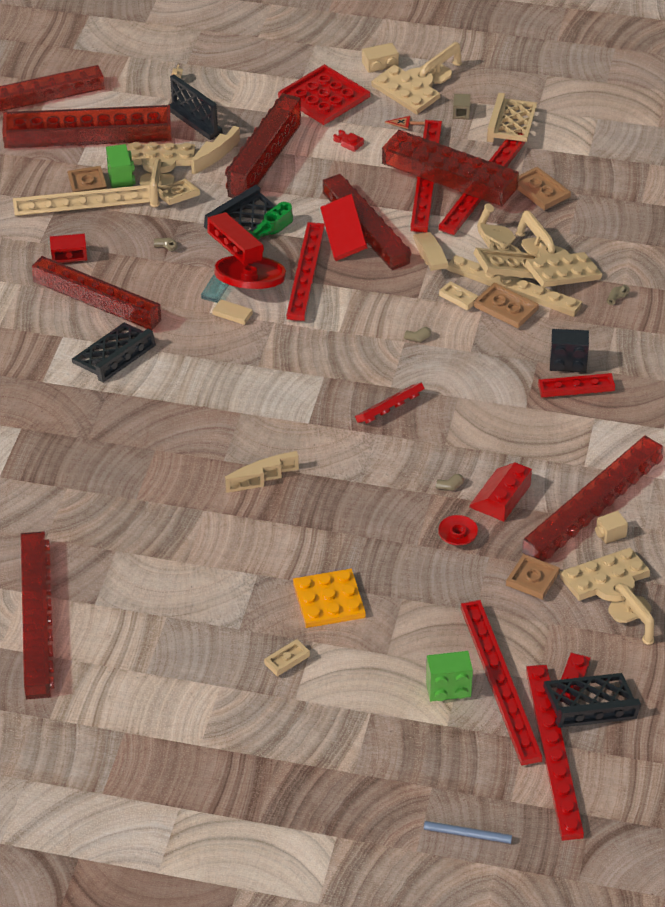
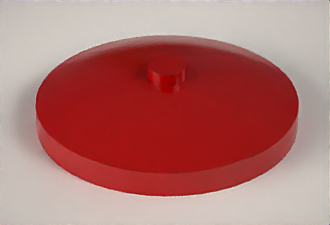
[214,256,286,289]

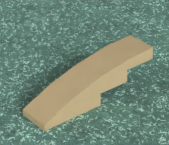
[191,126,240,174]
[413,232,448,271]
[225,451,299,493]

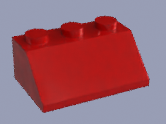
[469,462,532,522]

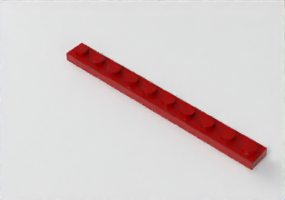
[410,120,442,232]
[439,133,528,235]
[461,600,542,766]
[526,665,584,841]

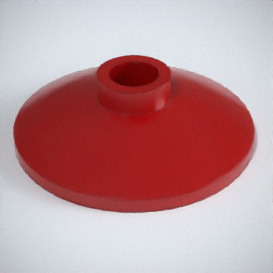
[438,515,478,545]

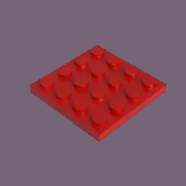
[278,64,370,125]

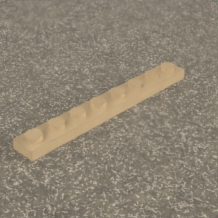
[13,185,151,216]
[447,255,582,317]

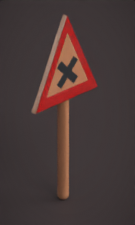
[385,116,425,129]

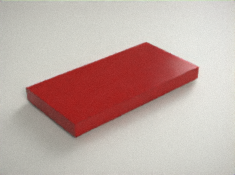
[320,194,368,261]

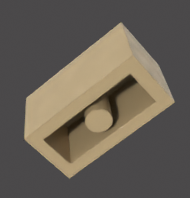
[362,43,399,73]

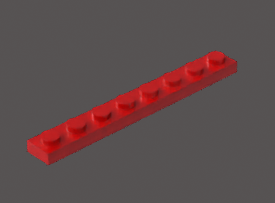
[286,222,325,321]

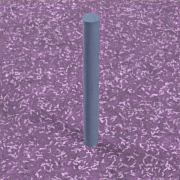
[424,821,512,844]

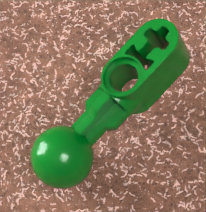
[247,202,293,241]

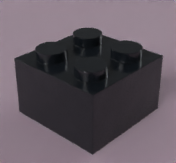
[550,329,589,373]

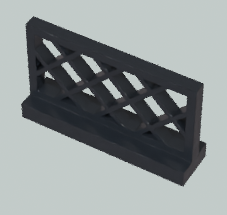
[167,74,223,140]
[204,184,275,231]
[72,322,156,383]
[543,673,641,728]

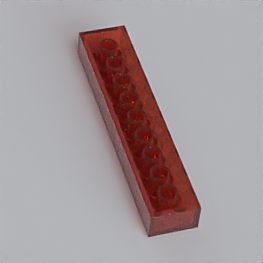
[2,105,172,149]

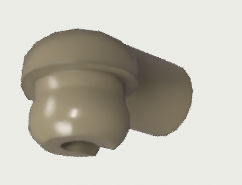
[154,237,178,251]
[607,285,630,305]
[404,327,431,342]
[436,474,464,491]

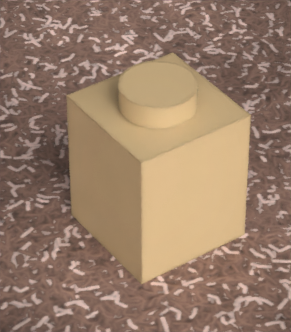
[595,511,628,544]

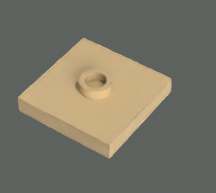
[158,179,200,205]

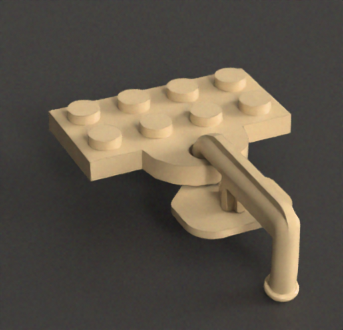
[371,42,462,115]
[127,142,195,207]
[473,203,537,280]
[515,210,602,288]
[560,548,654,645]

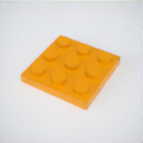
[293,568,366,628]

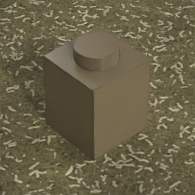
[453,94,471,120]

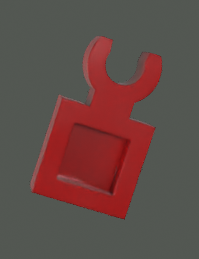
[333,130,364,152]

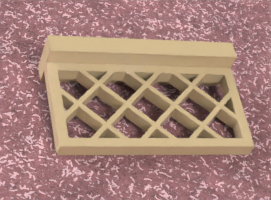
[487,93,537,142]

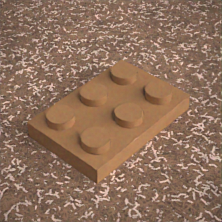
[511,167,571,211]
[474,282,539,328]

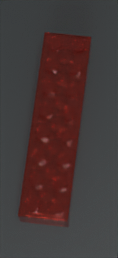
[225,93,301,198]
[382,130,519,207]

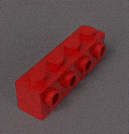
[207,212,264,265]

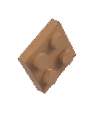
[67,166,107,192]
[506,554,560,600]

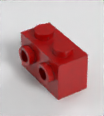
[50,233,87,263]

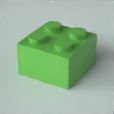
[106,144,136,188]
[426,651,473,702]

